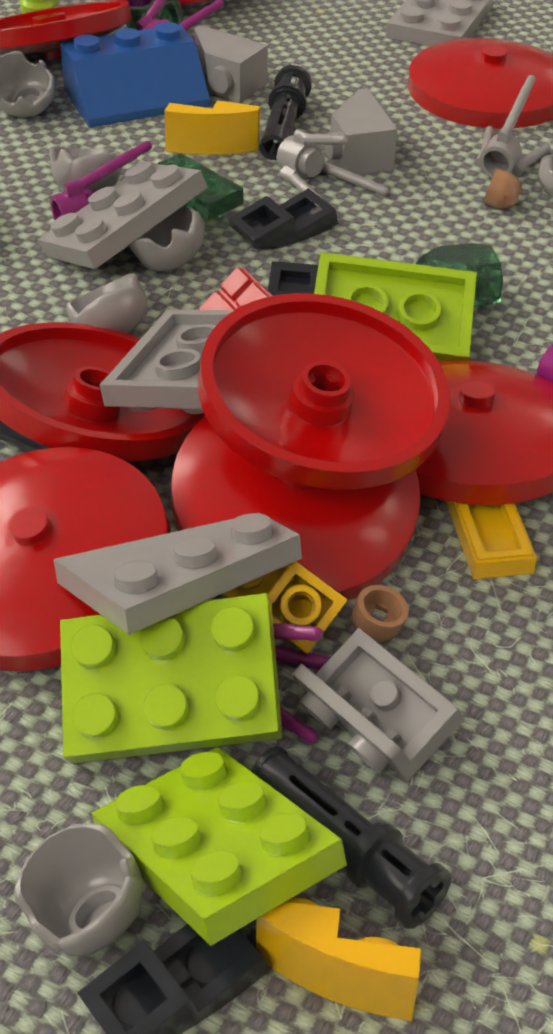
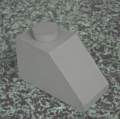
[194,25,268,103]
[325,88,397,175]

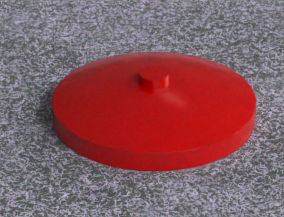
[0,0,132,60]
[408,38,553,129]
[197,293,450,490]
[0,322,205,461]
[416,360,553,505]
[171,416,420,601]
[0,447,171,671]

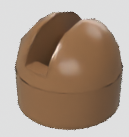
[483,168,522,210]
[352,585,409,644]

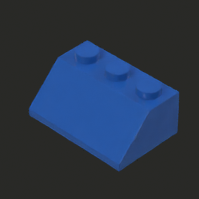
[60,22,210,128]

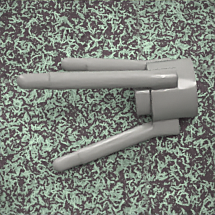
[475,75,551,178]
[277,129,389,199]

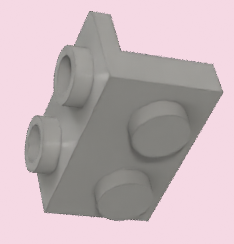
[292,628,465,782]

